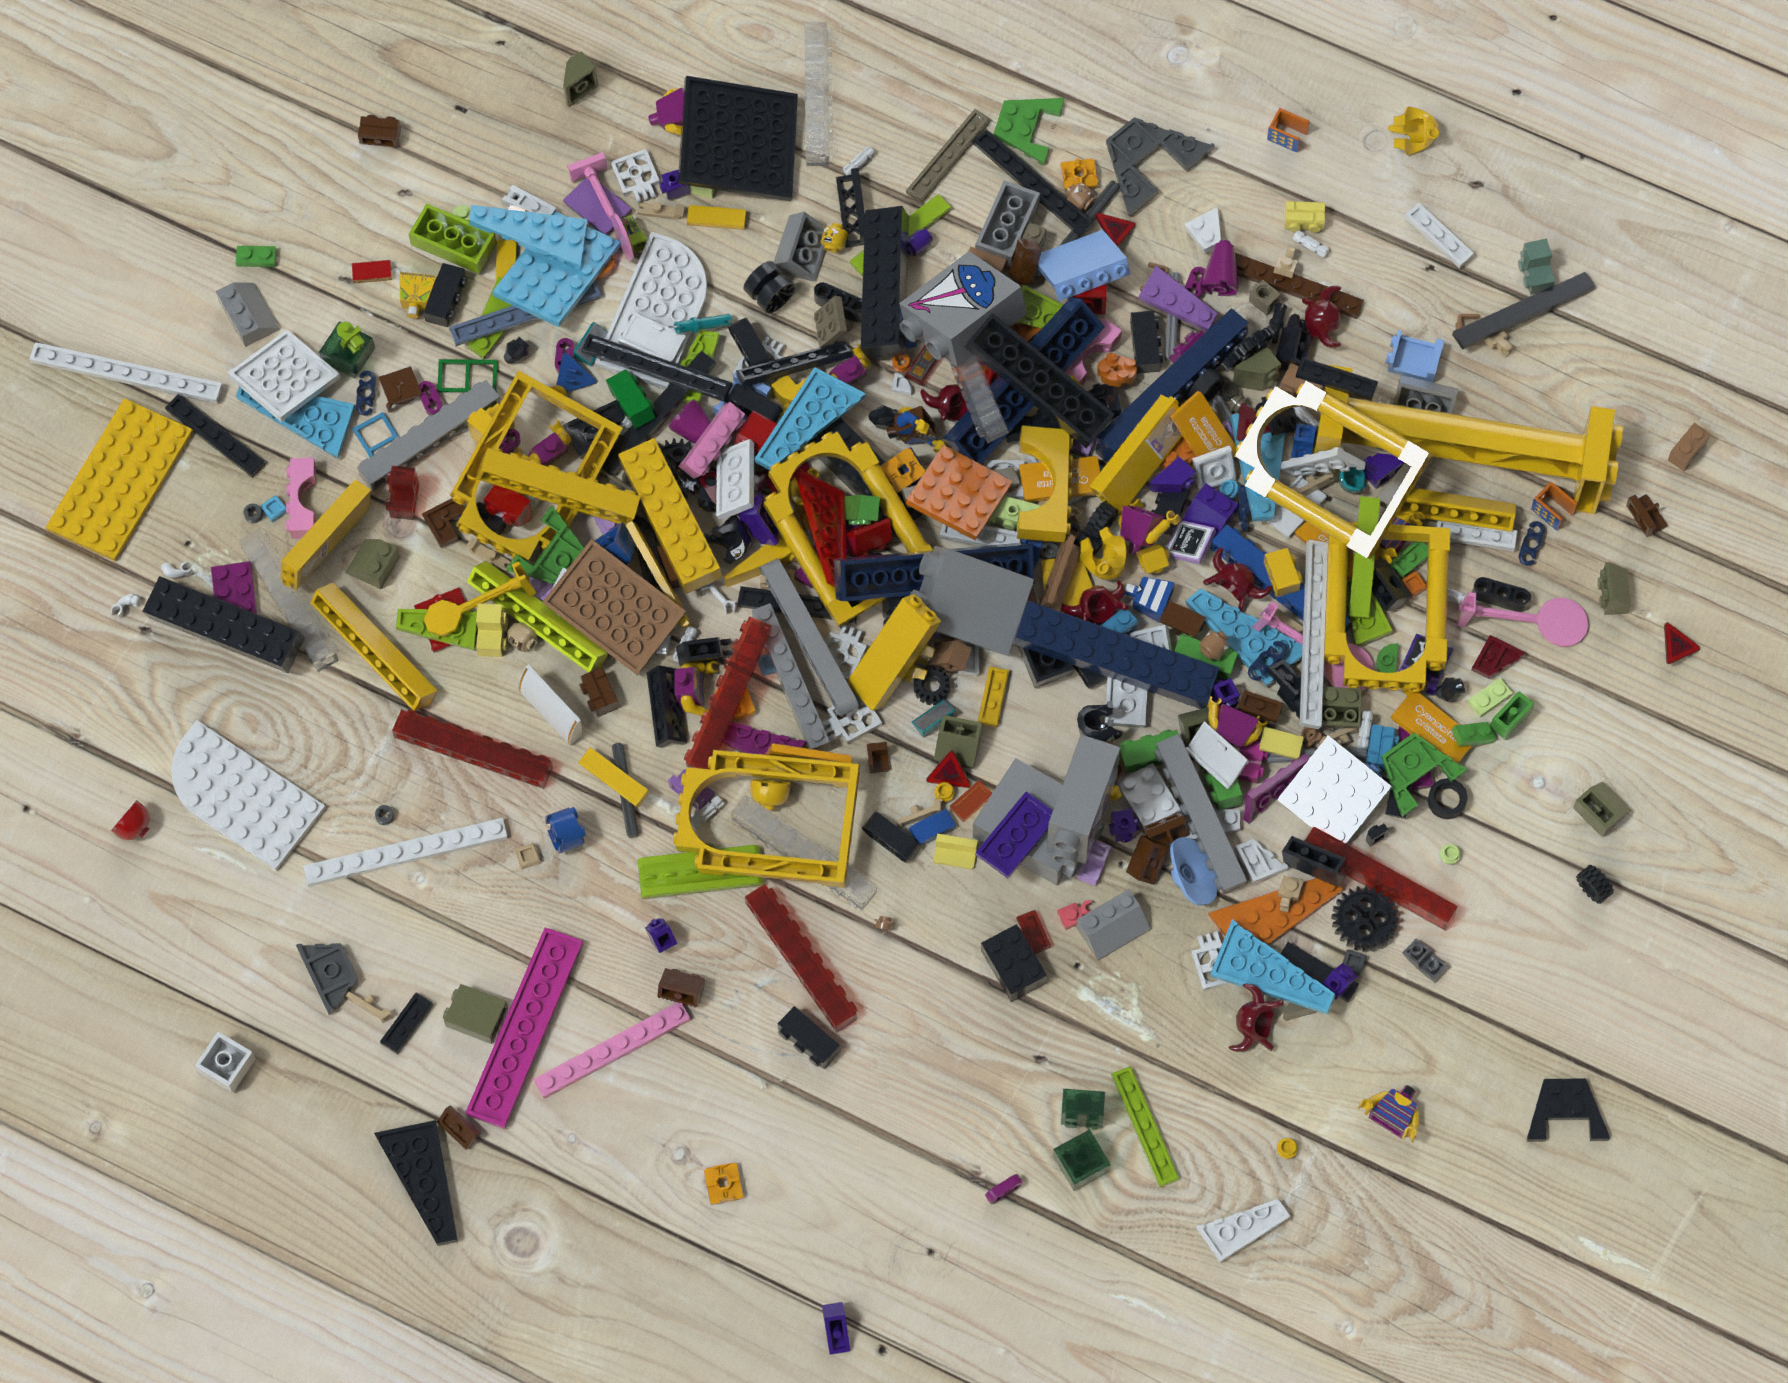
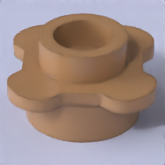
[1301,727,1322,747]
[874,916,895,930]

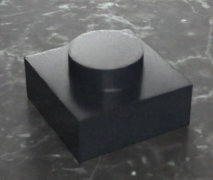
[1366,823,1389,847]

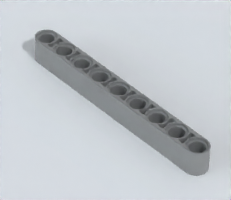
[759,558,859,716]

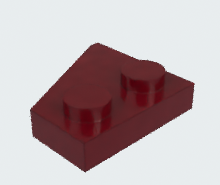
[1471,635,1525,679]

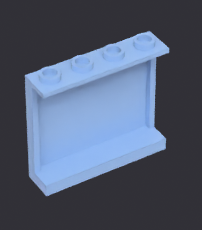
[1036,230,1131,301]

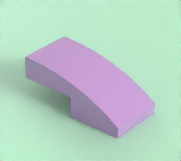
[1076,841,1112,886]

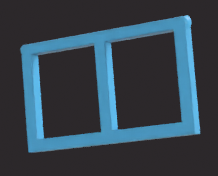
[352,412,398,458]

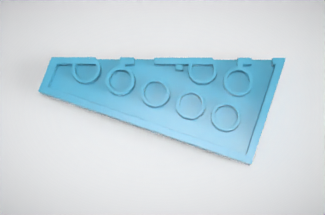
[469,205,587,270]
[1230,414,1285,522]
[1185,588,1303,687]

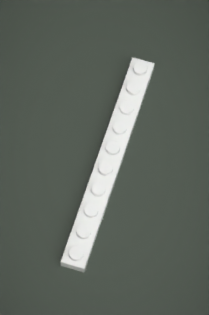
[29,342,223,403]
[1299,539,1328,729]
[303,818,508,887]

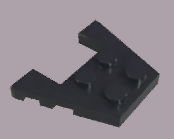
[1527,1078,1610,1142]

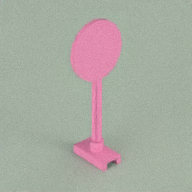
[567,152,634,262]
[1457,592,1588,647]
[1252,601,1374,692]

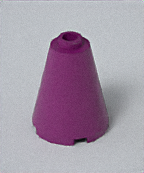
[1200,240,1239,296]
[668,399,711,444]

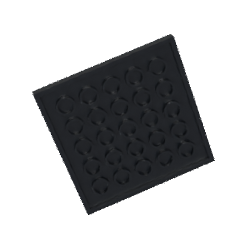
[678,76,798,201]

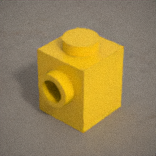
[1136,544,1170,574]

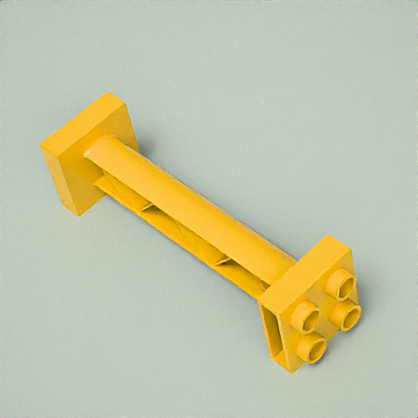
[1314,365,1623,514]

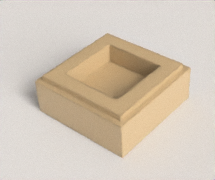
[515,843,541,870]

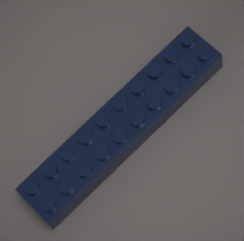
[942,297,1105,464]
[1096,308,1249,463]
[834,542,1035,601]
[1012,601,1219,709]

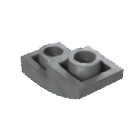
[1402,939,1449,983]

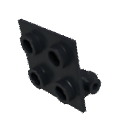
[1255,392,1298,436]

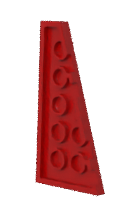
[794,469,846,587]

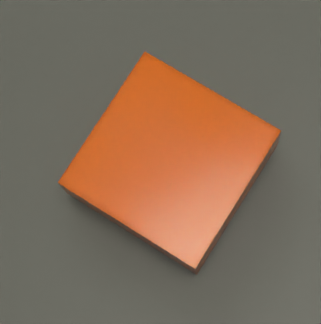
[1401,571,1427,599]

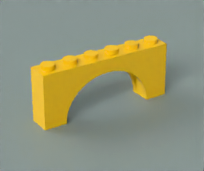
[1017,426,1073,542]

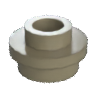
[1229,394,1247,413]

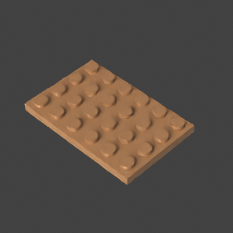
[542,539,687,676]

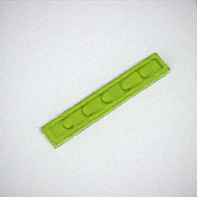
[850,194,951,277]
[1348,496,1380,618]
[1111,1066,1179,1188]

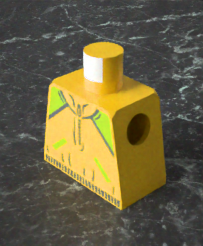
[400,272,437,319]

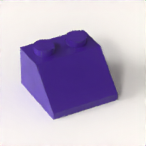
[1182,483,1238,539]
[739,494,780,545]

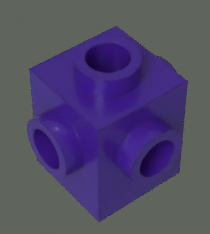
[1109,809,1139,843]

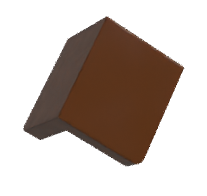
[867,742,890,774]

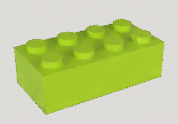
[408,203,497,274]

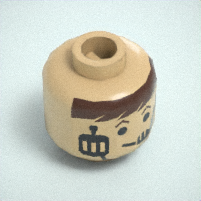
[507,622,537,652]

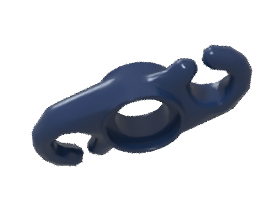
[356,371,376,416]
[1238,485,1249,532]
[1518,521,1545,566]
[1248,641,1287,681]

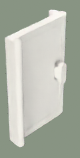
[618,312,686,362]
[1265,475,1327,539]
[1185,722,1249,789]

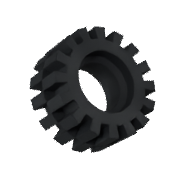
[1085,501,1118,540]
[914,666,950,705]
[1576,865,1614,904]

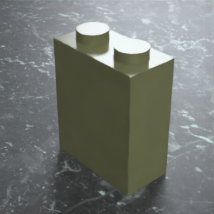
[443,984,508,1044]

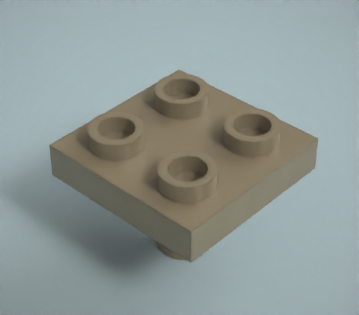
[814,296,853,348]

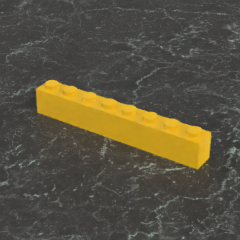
[310,583,437,711]

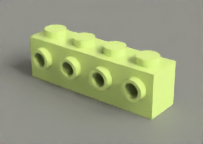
[987,496,1041,530]

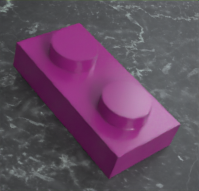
[1169,330,1205,363]

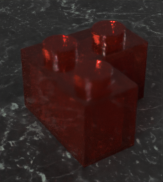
[386,466,420,520]

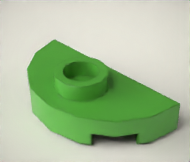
[1376,643,1399,673]

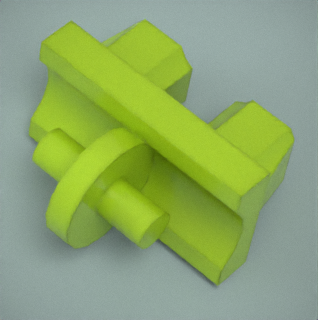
[337,321,365,354]

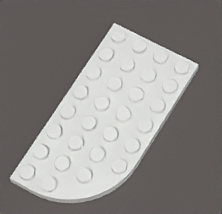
[595,232,707,389]
[171,720,326,871]

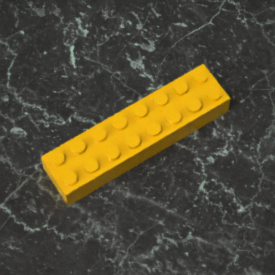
[618,438,722,594]
[476,447,641,525]

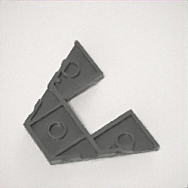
[1106,117,1215,217]

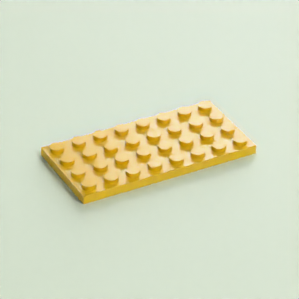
[45,398,193,562]

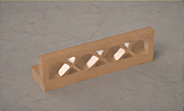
[1039,534,1081,611]

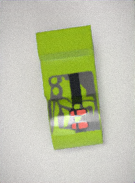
[620,215,647,254]

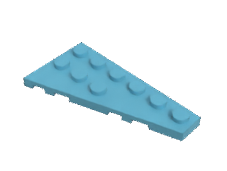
[755,367,866,470]
[236,386,355,459]
[1210,919,1335,1015]

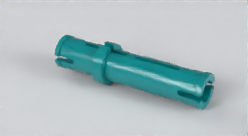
[674,313,732,334]

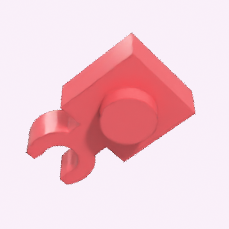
[1057,900,1092,930]

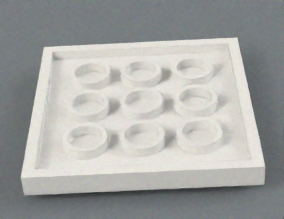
[228,330,340,422]
[1278,736,1392,851]

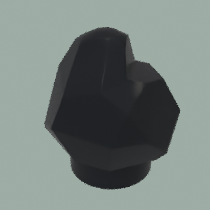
[504,337,531,364]
[868,405,898,429]
[1435,678,1466,702]

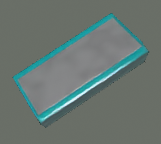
[573,322,608,366]
[911,700,956,738]

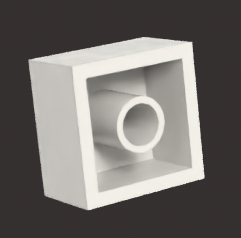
[195,1032,256,1093]

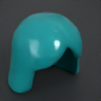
[1339,467,1366,494]

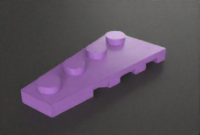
[1138,266,1217,331]

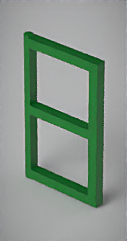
[437,359,498,393]

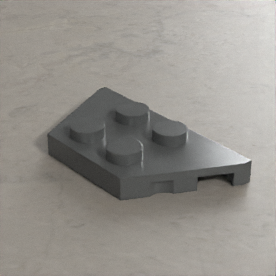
[296,943,359,1015]

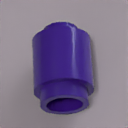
[908,228,933,256]

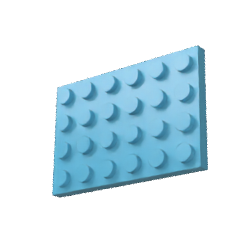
[493,211,621,327]

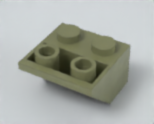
[1597,562,1631,615]
[1322,686,1362,728]
[934,715,983,769]
[1573,782,1631,837]

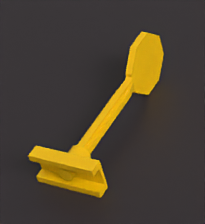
[424,561,537,637]

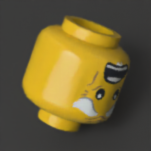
[821,223,848,253]

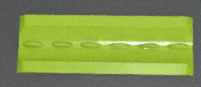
[638,845,764,899]

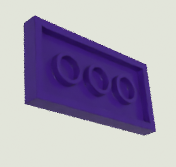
[976,792,1053,879]

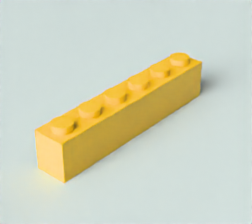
[1398,488,1516,532]

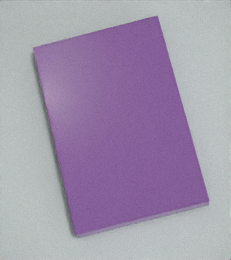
[563,178,632,235]

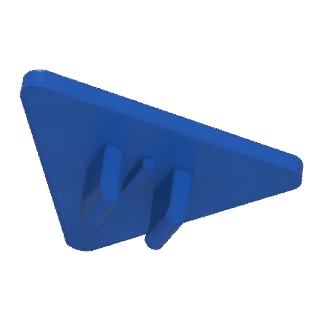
[556,353,596,392]

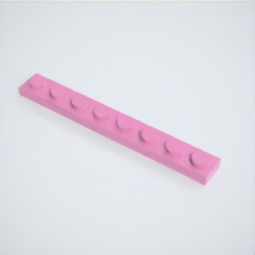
[534,1002,690,1099]

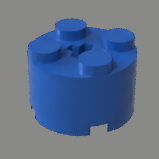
[545,807,586,854]

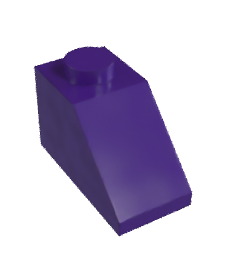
[1363,453,1405,489]
[1150,457,1196,493]
[822,1302,851,1355]

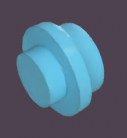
[1220,480,1239,499]

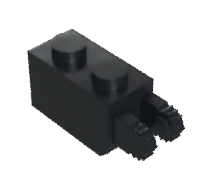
[1276,313,1312,371]
[676,637,735,666]

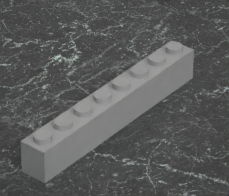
[357,380,501,492]
[752,604,831,752]
[1154,734,1247,894]

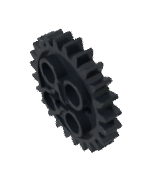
[1222,324,1278,371]
[658,438,708,499]
[1331,885,1399,952]

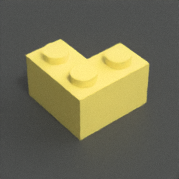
[476,604,509,657]

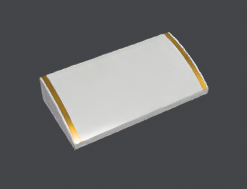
[518,664,582,746]

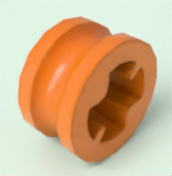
[892,354,910,373]

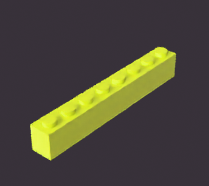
[467,561,608,673]

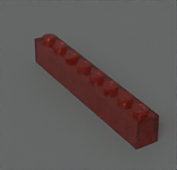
[684,616,772,769]
[392,709,553,789]
[1305,826,1458,931]
[744,884,858,1033]

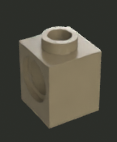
[1249,280,1281,315]

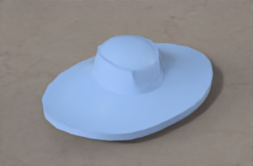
[1170,837,1217,906]

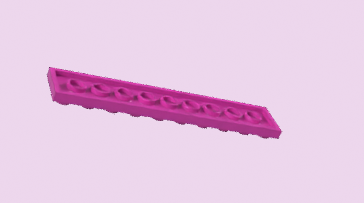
[465,927,583,1129]

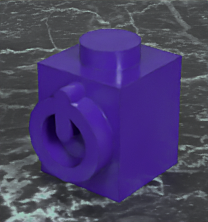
[659,169,690,200]
[1210,678,1240,708]
[645,918,677,953]
[1322,963,1358,1000]

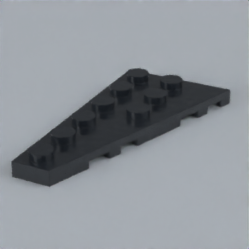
[1006,383,1122,443]
[374,1120,458,1246]

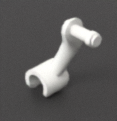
[700,583,736,614]

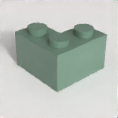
[1518,238,1555,295]

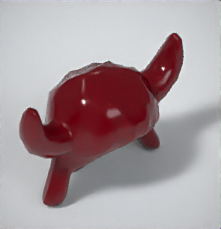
[1302,286,1342,348]
[920,384,981,422]
[1203,547,1272,612]
[1061,581,1129,625]
[1229,983,1284,1052]

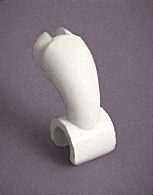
[161,561,193,578]
[110,594,140,618]

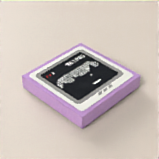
[1166,520,1216,565]

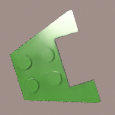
[994,98,1064,166]
[506,505,584,584]
[1381,732,1467,817]

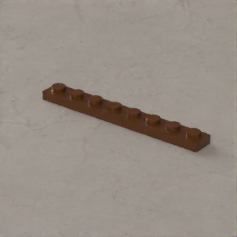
[1235,253,1364,319]

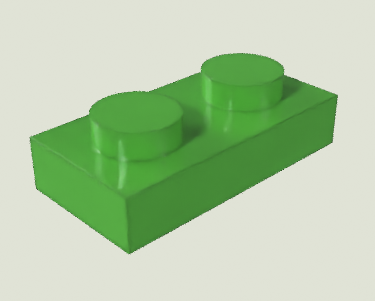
[236,246,277,267]
[1389,541,1428,579]
[1451,722,1496,747]

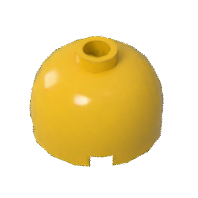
[750,779,791,810]

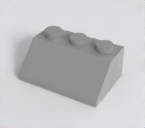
[774,212,825,281]
[216,282,280,347]
[1393,375,1458,414]
[1076,889,1150,961]

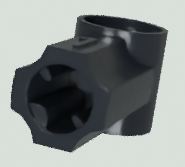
[1065,523,1103,556]

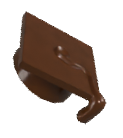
[379,366,422,413]

